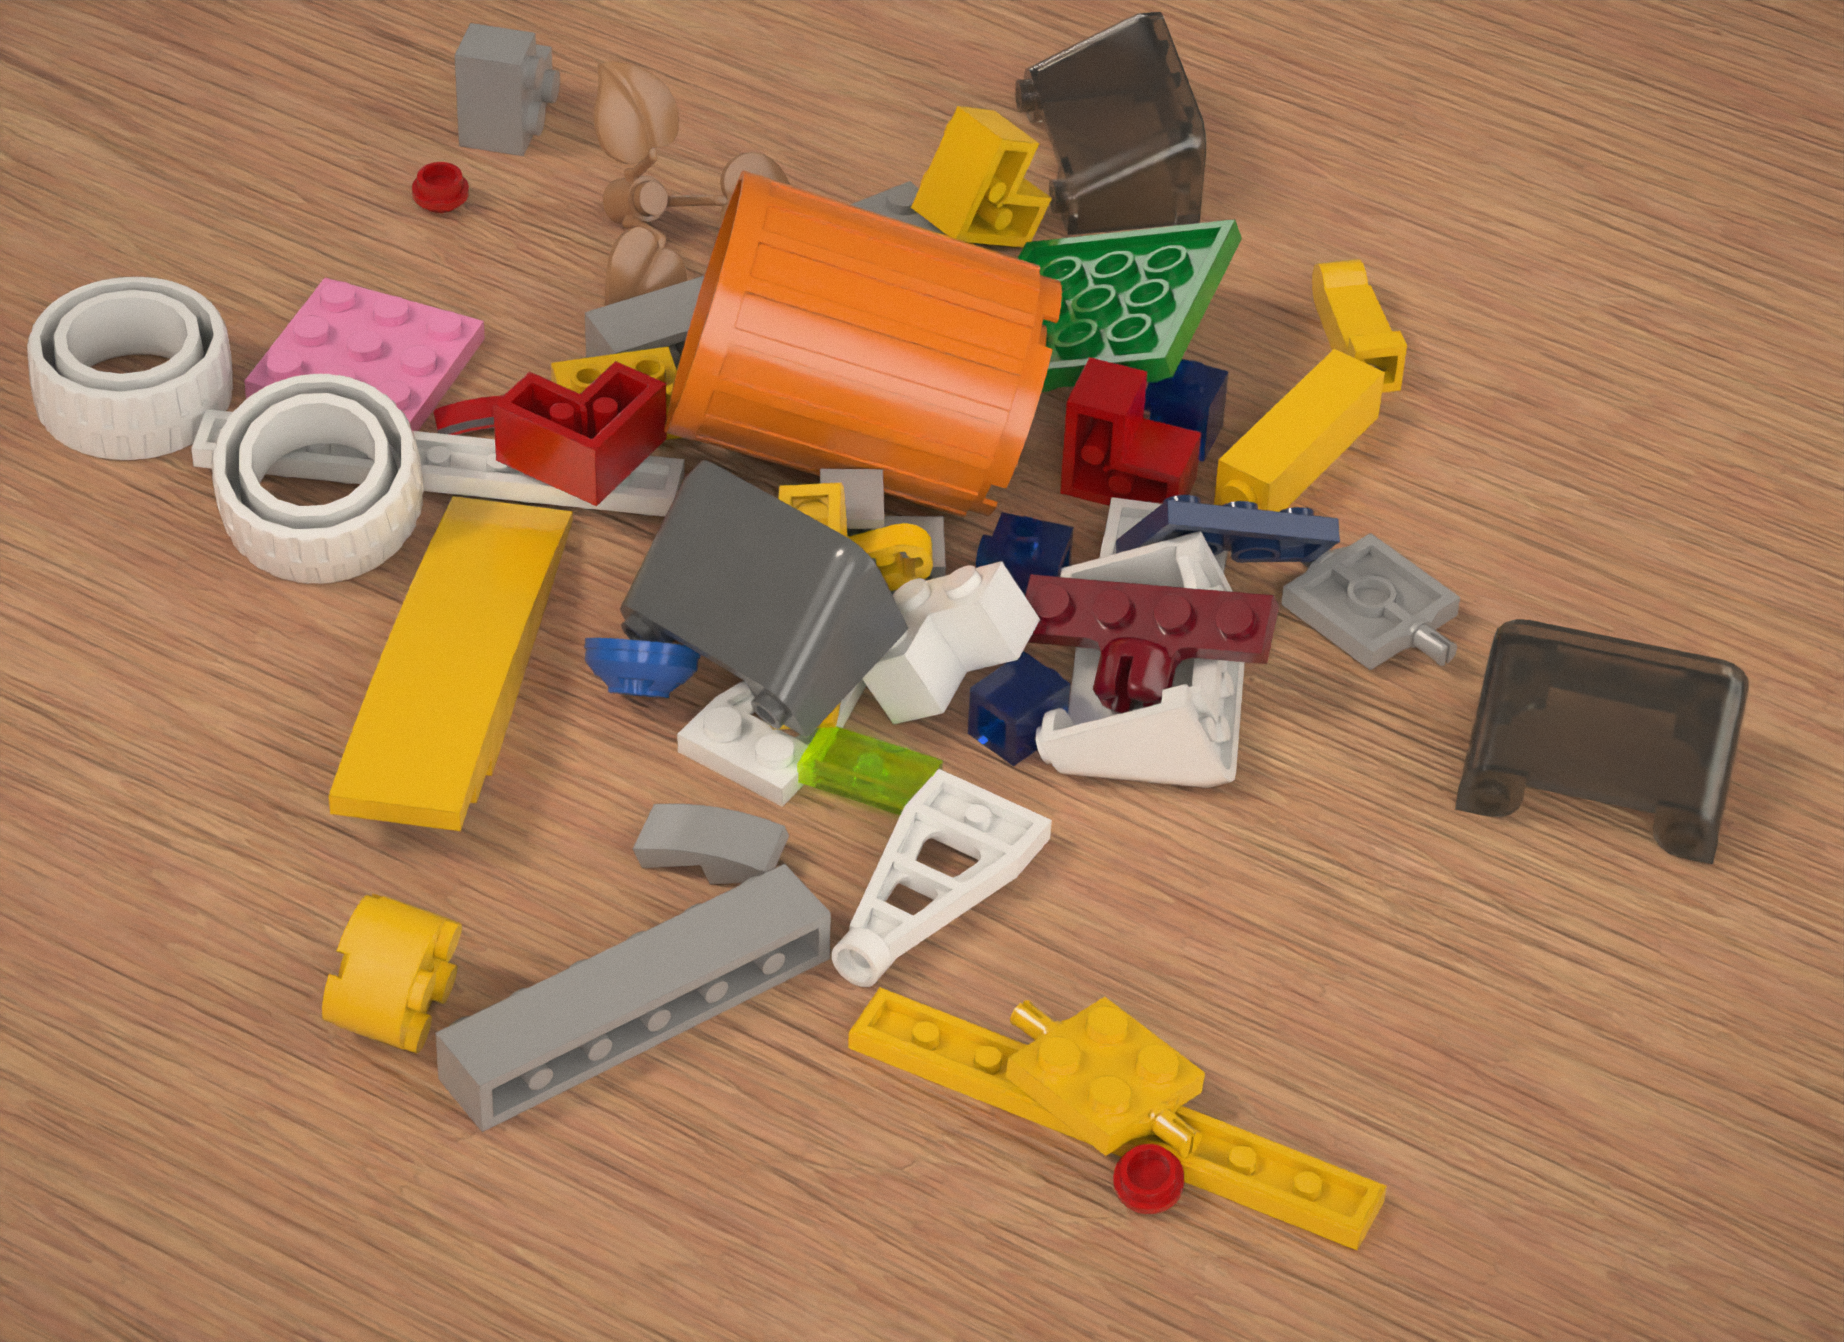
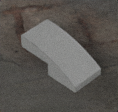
[633,803,789,884]

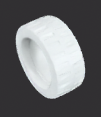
[27,277,233,460]
[211,374,424,584]

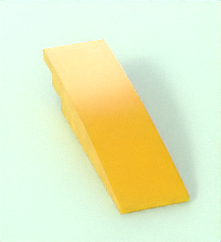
[328,496,573,832]

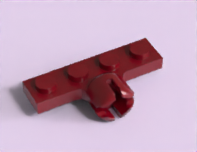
[1025,575,1279,714]

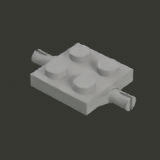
[1281,533,1460,670]

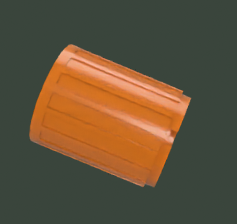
[664,170,1062,517]

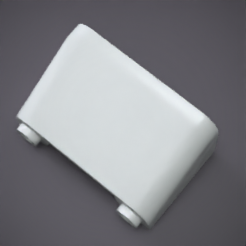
[1036,531,1245,788]

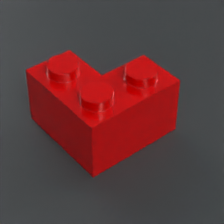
[1060,357,1201,506]
[493,361,667,507]

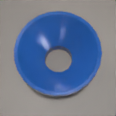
[584,638,701,698]

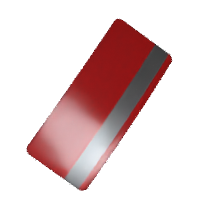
[433,395,503,435]

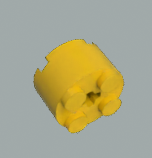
[322,893,462,1054]

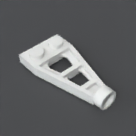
[677,679,866,807]
[831,769,1052,987]

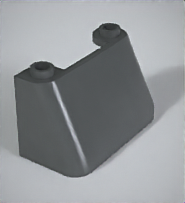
[620,460,909,738]

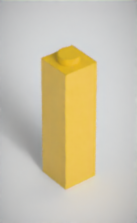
[1214,349,1385,512]

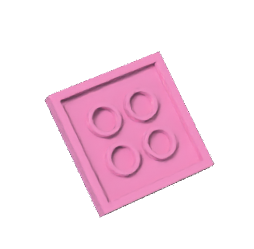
[244,277,485,431]

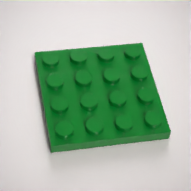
[1017,219,1242,392]

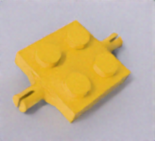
[1005,996,1205,1157]

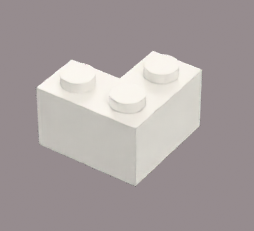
[862,561,1040,725]

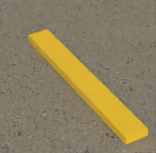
[848,987,1387,1251]

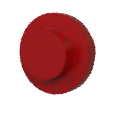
[412,162,469,213]
[1113,1144,1185,1214]

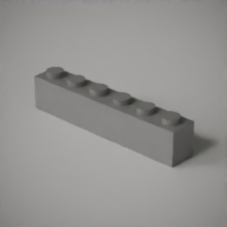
[436,864,831,1132]

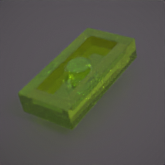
[797,726,943,815]

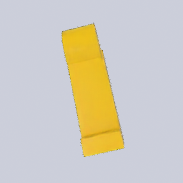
[1312,259,1407,393]

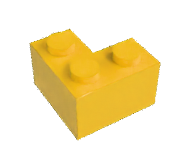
[911,106,1052,248]

